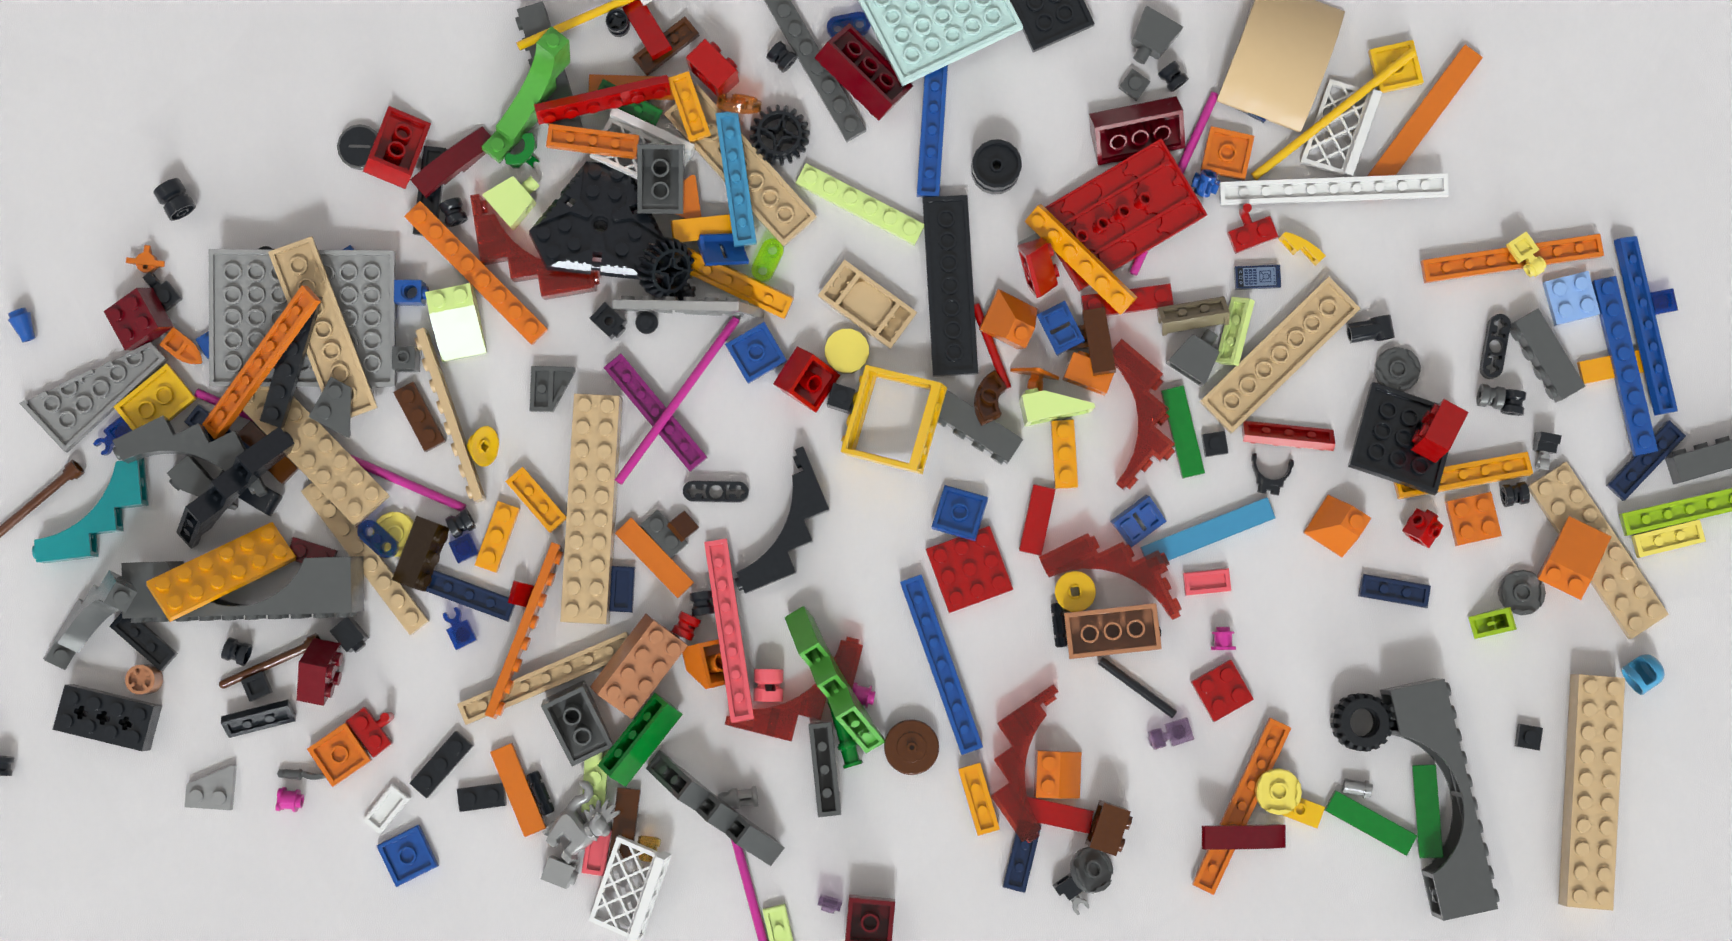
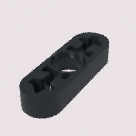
[1480,314,1511,379]
[683,481,749,503]

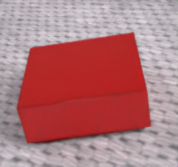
[508,581,534,607]

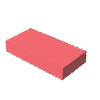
[1183,568,1231,596]
[581,829,612,876]

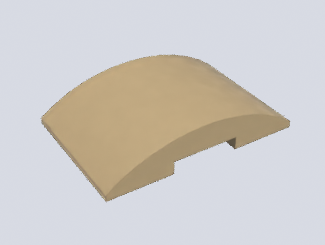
[1216,0,1345,133]

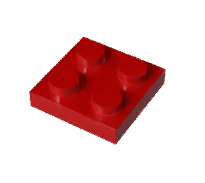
[1191,660,1254,722]

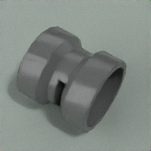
[1476,384,1506,409]

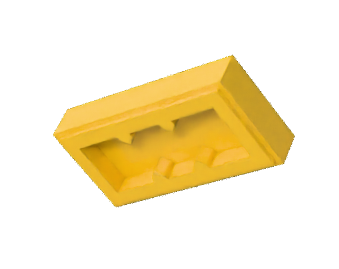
[1282,798,1325,828]

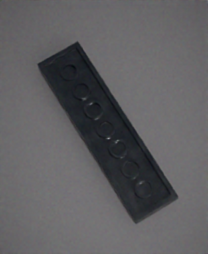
[922,195,978,377]

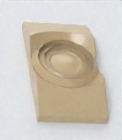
[818,259,917,349]

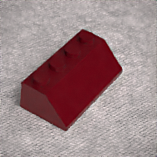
[815,23,913,121]
[1089,96,1185,166]

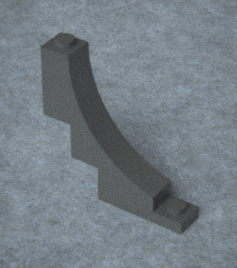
[112,416,268,497]
[43,570,137,670]
[646,750,785,866]

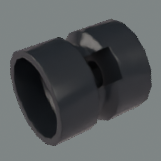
[153,178,196,221]

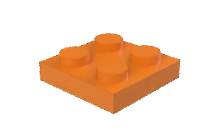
[1200,126,1255,181]
[1445,492,1502,546]
[307,722,372,787]

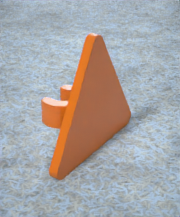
[675,175,701,219]
[1010,367,1059,391]

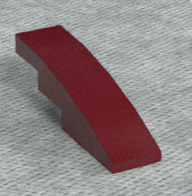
[410,126,491,198]
[1202,824,1286,850]

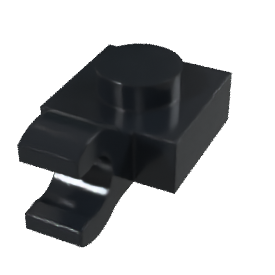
[143,272,182,312]

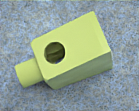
[482,176,539,231]

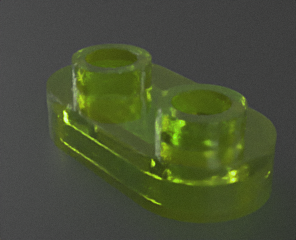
[751,238,784,282]

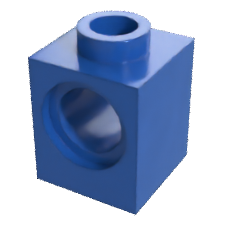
[394,280,429,306]

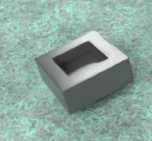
[1119,69,1150,101]

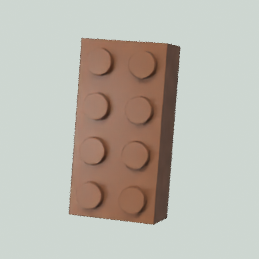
[1064,603,1162,659]
[590,614,688,719]

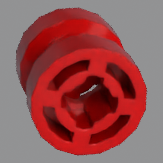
[671,611,701,641]

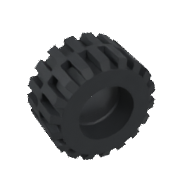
[1330,693,1394,752]

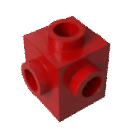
[1402,508,1443,548]

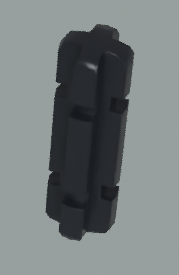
[1051,603,1067,648]
[527,771,554,815]

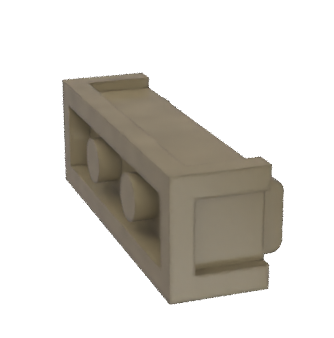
[1158,296,1230,336]

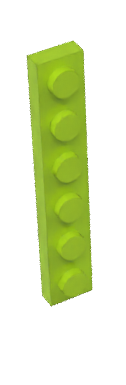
[1619,488,1732,536]

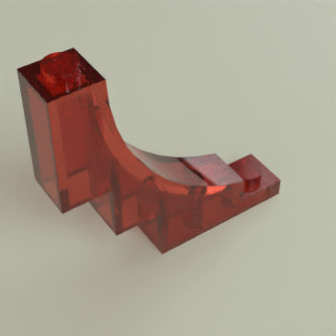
[470,194,600,300]
[725,637,863,742]
[991,684,1059,843]

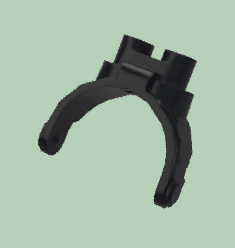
[1251,453,1294,496]

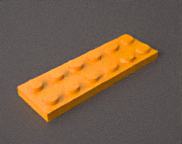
[146,522,296,622]

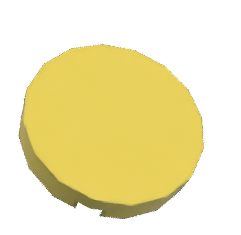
[825,329,869,374]
[372,512,414,557]
[1255,768,1302,815]

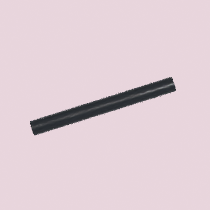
[1098,657,1177,718]

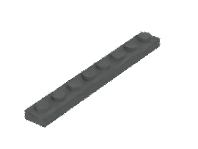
[764,0,866,142]

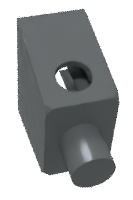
[1131,6,1183,64]
[1166,329,1220,387]

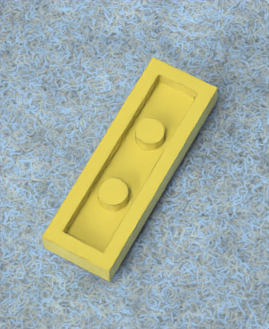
[1631,519,1706,558]

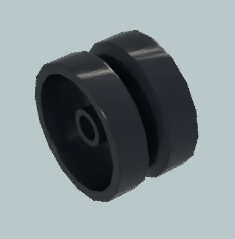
[971,139,1022,194]

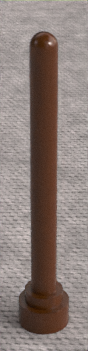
[0,460,85,538]
[219,633,320,689]

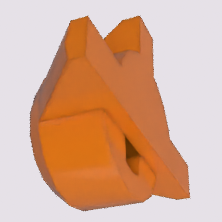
[126,245,165,274]

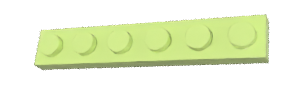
[795,163,924,246]

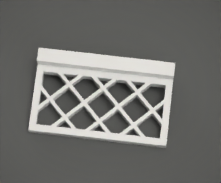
[1301,79,1382,177]
[590,108,695,179]
[589,835,672,941]

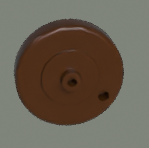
[884,719,939,775]

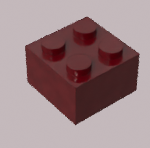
[104,288,174,350]
[296,638,343,706]
[845,895,895,941]

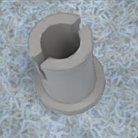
[1342,778,1373,799]

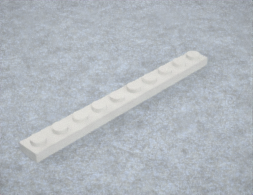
[1219,173,1449,206]

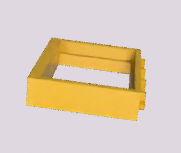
[841,365,947,474]

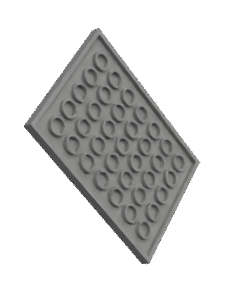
[209,249,396,387]

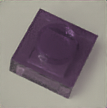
[817,894,842,914]

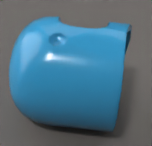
[1621,654,1665,695]

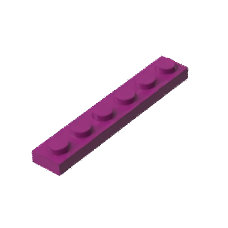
[603,353,708,472]

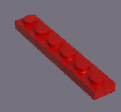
[534,75,671,125]

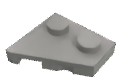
[184,765,237,810]

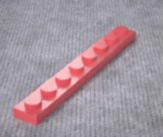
[704,538,754,723]

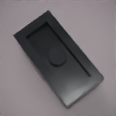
[457,783,506,812]

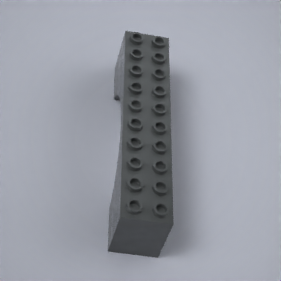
[121,556,364,623]
[1380,678,1500,921]

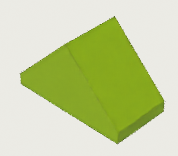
[1468,607,1517,639]

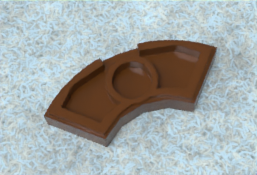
[974,370,1007,426]

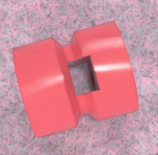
[754,669,784,702]

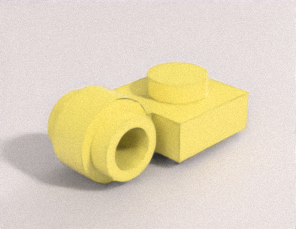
[1506,231,1547,277]

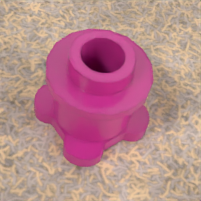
[1211,627,1236,650]
[852,682,876,708]
[275,787,304,812]

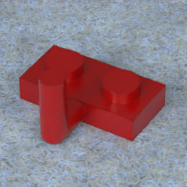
[1227,203,1278,254]
[346,707,394,758]

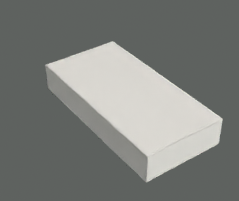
[363,783,411,834]

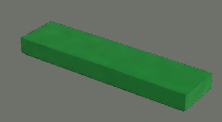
[1161,385,1205,479]
[1412,764,1443,858]
[1324,790,1417,856]

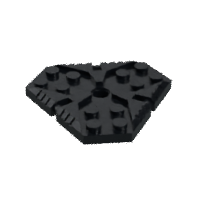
[529,161,664,280]

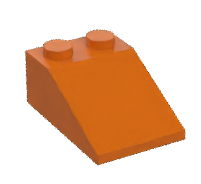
[1537,516,1612,600]

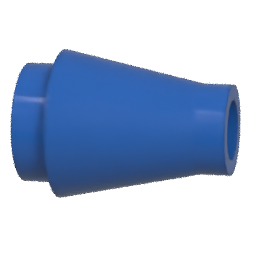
[8,308,36,343]

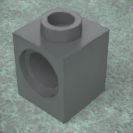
[392,346,420,372]

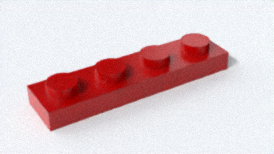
[1081,283,1174,316]
[1242,421,1335,451]

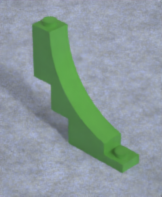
[482,26,570,164]
[784,606,885,753]

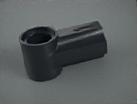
[1347,315,1395,344]

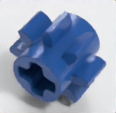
[1191,169,1220,197]

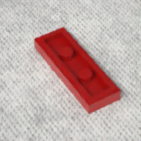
[622,0,673,61]
[1019,484,1056,556]
[1021,796,1094,834]

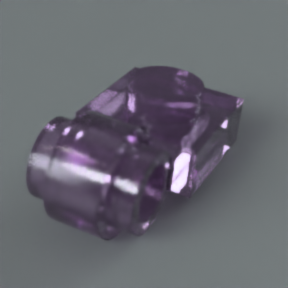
[1147,717,1194,750]

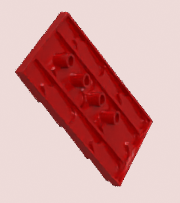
[1045,138,1208,291]

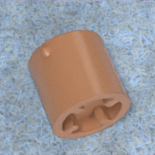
[125,665,163,694]

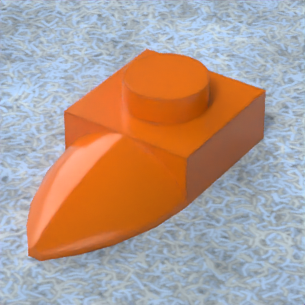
[159,327,202,364]

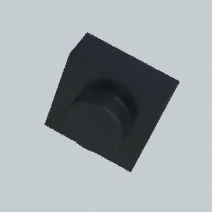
[1201,431,1228,457]
[241,671,273,702]
[1515,724,1543,751]

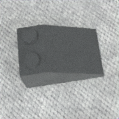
[637,144,685,214]
[541,680,613,766]

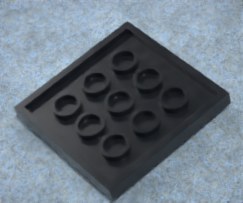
[1348,382,1449,496]

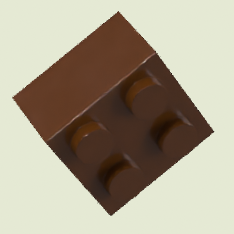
[1085,800,1133,856]

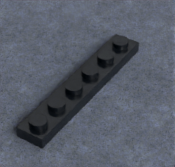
[260,295,323,428]

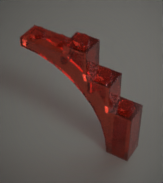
[1112,339,1175,491]
[1038,533,1182,620]

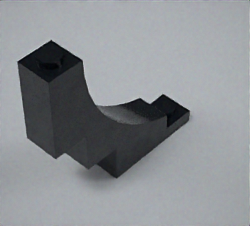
[176,427,295,549]
[735,446,829,594]

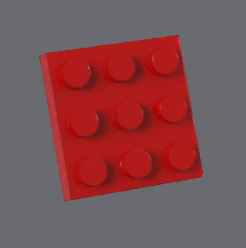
[925,526,1013,613]

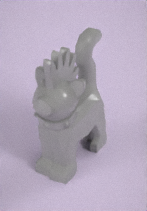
[542,780,620,864]

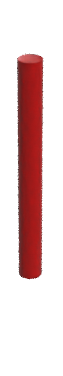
[974,303,1011,389]

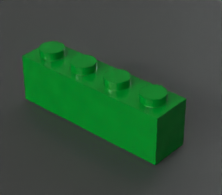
[597,693,683,787]

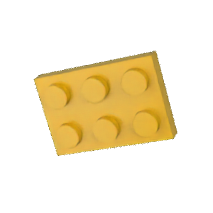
[114,363,197,430]

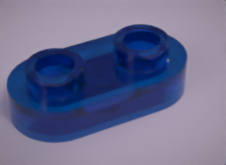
[827,12,871,38]
[357,520,399,558]

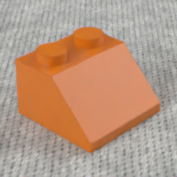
[1034,750,1082,799]

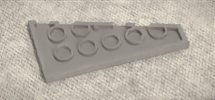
[612,296,764,318]
[19,342,168,453]

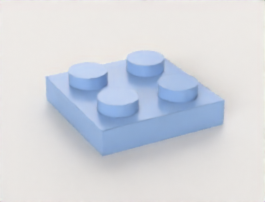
[1542,271,1600,326]

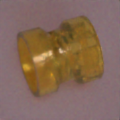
[637,836,661,862]

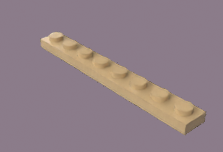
[414,328,486,503]
[301,483,429,635]
[457,632,629,725]

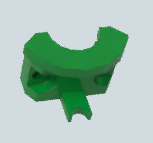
[505,133,539,169]

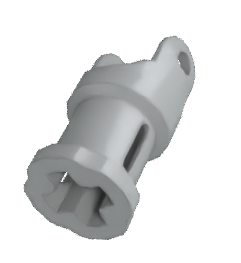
[718,786,758,809]

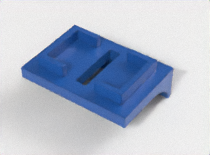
[697,233,749,266]
[1037,301,1085,356]
[1110,495,1167,548]

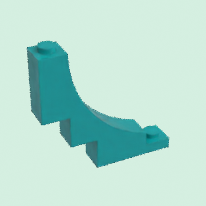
[32,458,149,563]

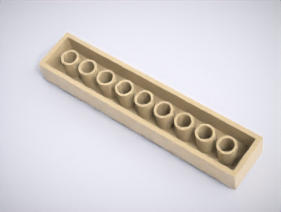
[560,394,622,625]
[1558,674,1625,911]

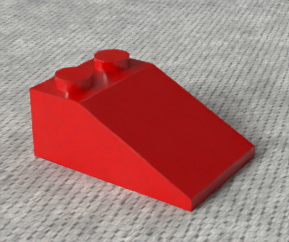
[363,106,431,189]

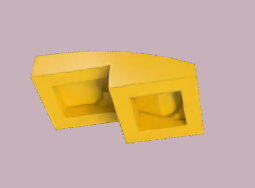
[1278,232,1326,266]

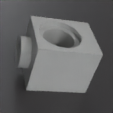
[540,855,579,889]

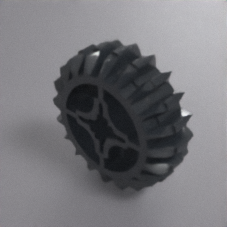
[749,105,810,166]
[636,237,695,298]

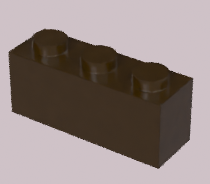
[392,516,449,592]

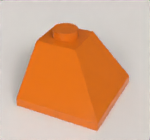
[979,289,1037,349]
[1303,495,1371,558]
[682,639,725,689]

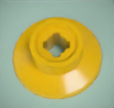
[467,426,499,467]
[1055,571,1096,612]

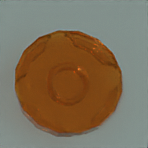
[717,94,762,114]

